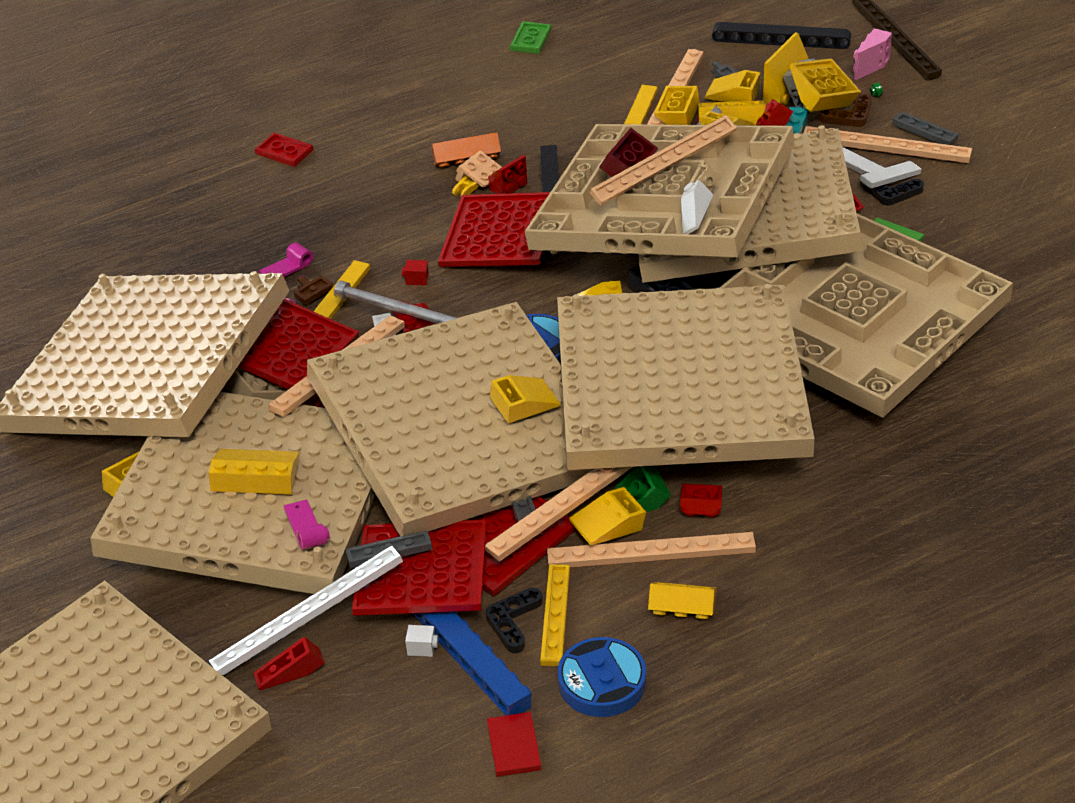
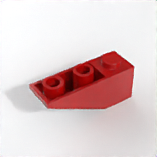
[756,99,794,126]

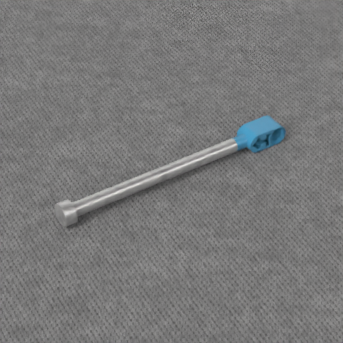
[334,280,456,324]

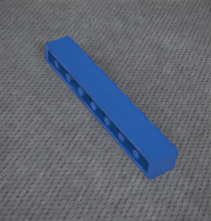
[413,611,532,716]

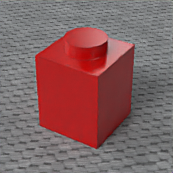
[402,260,429,285]

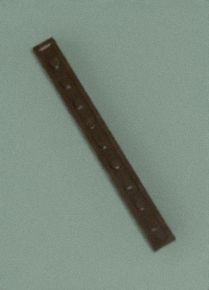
[852,0,942,79]

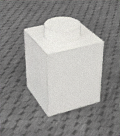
[405,625,439,657]

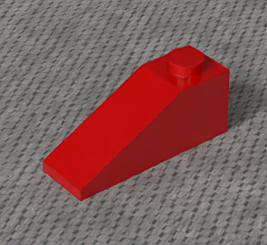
[253,636,325,690]

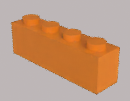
[431,132,501,168]

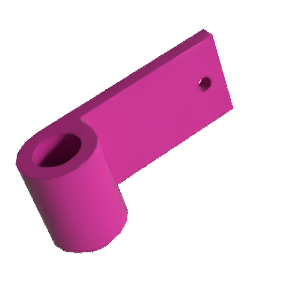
[259,242,313,277]
[283,499,330,550]

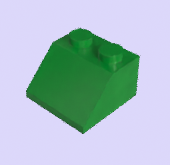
[615,466,671,512]

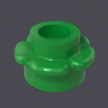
[870,82,883,98]

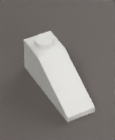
[681,180,713,234]

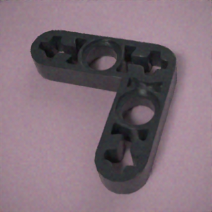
[860,172,924,206]
[486,588,543,653]

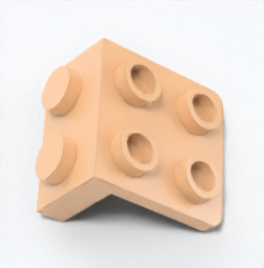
[455,150,502,187]

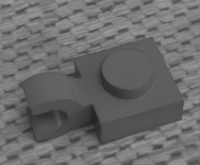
[711,61,738,78]

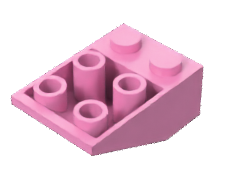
[853,28,892,80]

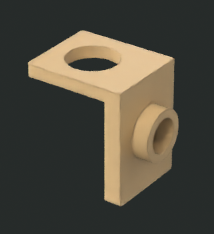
[695,164,721,191]

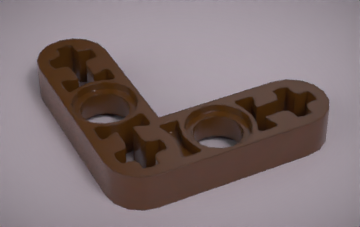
[819,94,871,127]

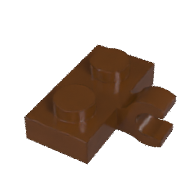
[294,275,333,305]

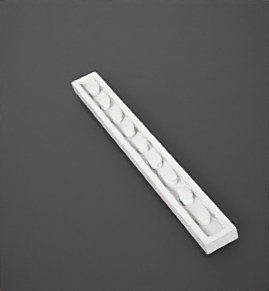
[209,546,403,675]

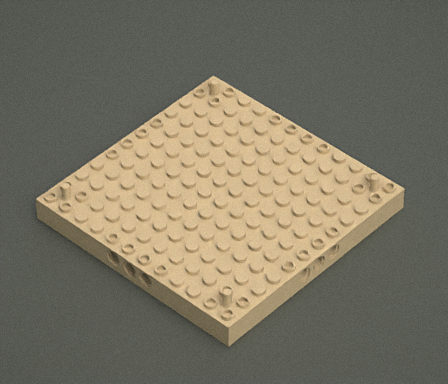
[525,124,795,261]
[639,125,862,283]
[720,213,1013,418]
[0,271,289,437]
[557,284,815,470]
[307,302,593,536]
[90,391,376,594]
[0,581,272,803]

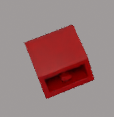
[488,155,528,194]

